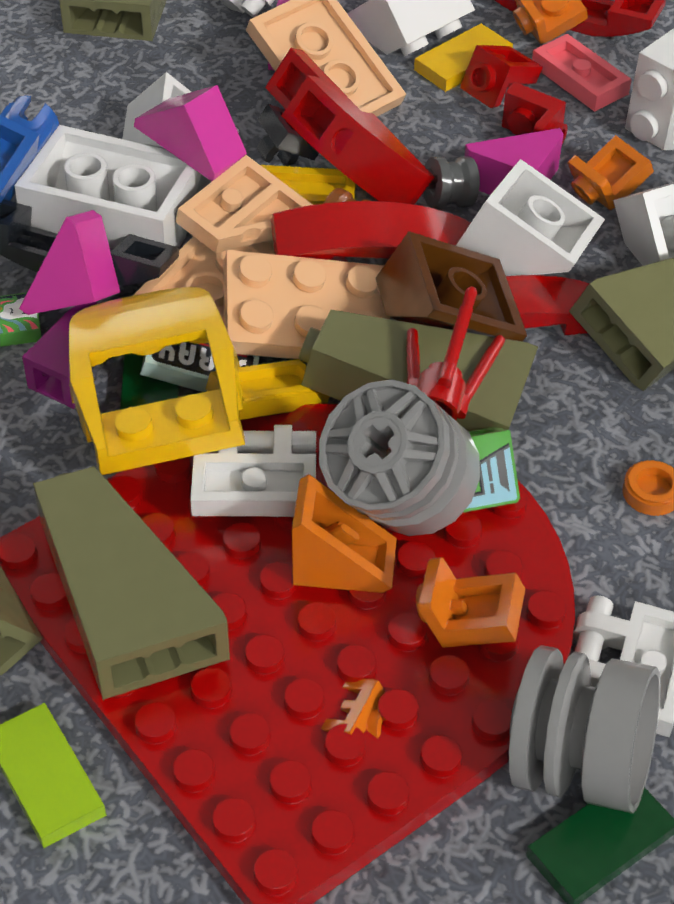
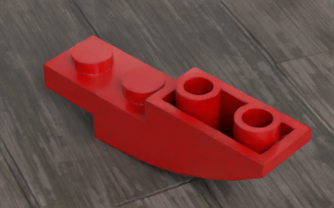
[265,48,434,205]

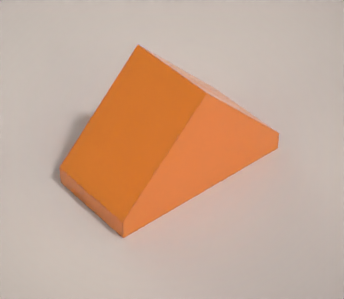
[292,474,397,593]

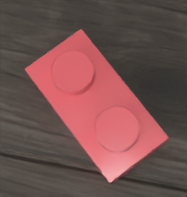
[532,34,632,112]

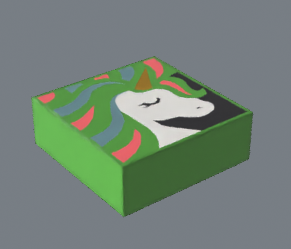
[0,292,42,347]

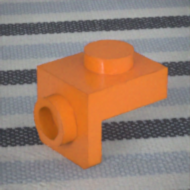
[567,135,654,210]
[416,558,525,648]

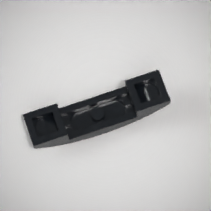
[0,199,180,286]

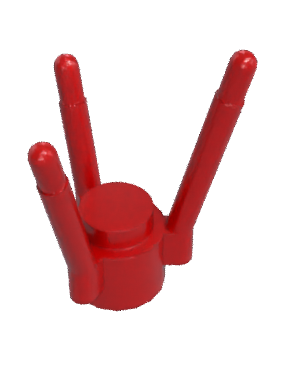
[406,286,505,420]

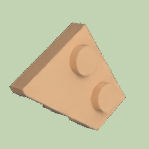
[176,155,313,253]

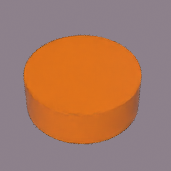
[622,460,674,516]

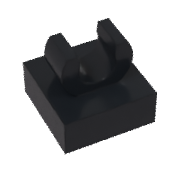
[257,104,319,166]

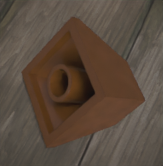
[376,231,527,342]

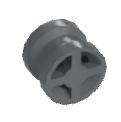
[423,156,480,208]

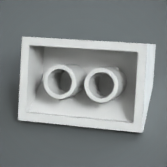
[14,125,201,249]

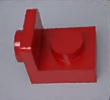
[460,45,543,108]
[502,82,568,144]

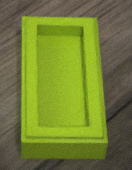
[0,703,107,848]

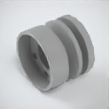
[319,380,480,536]
[509,645,661,813]

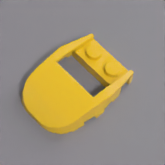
[69,287,245,475]

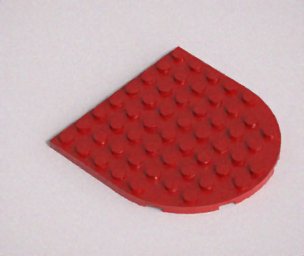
[0,404,575,904]

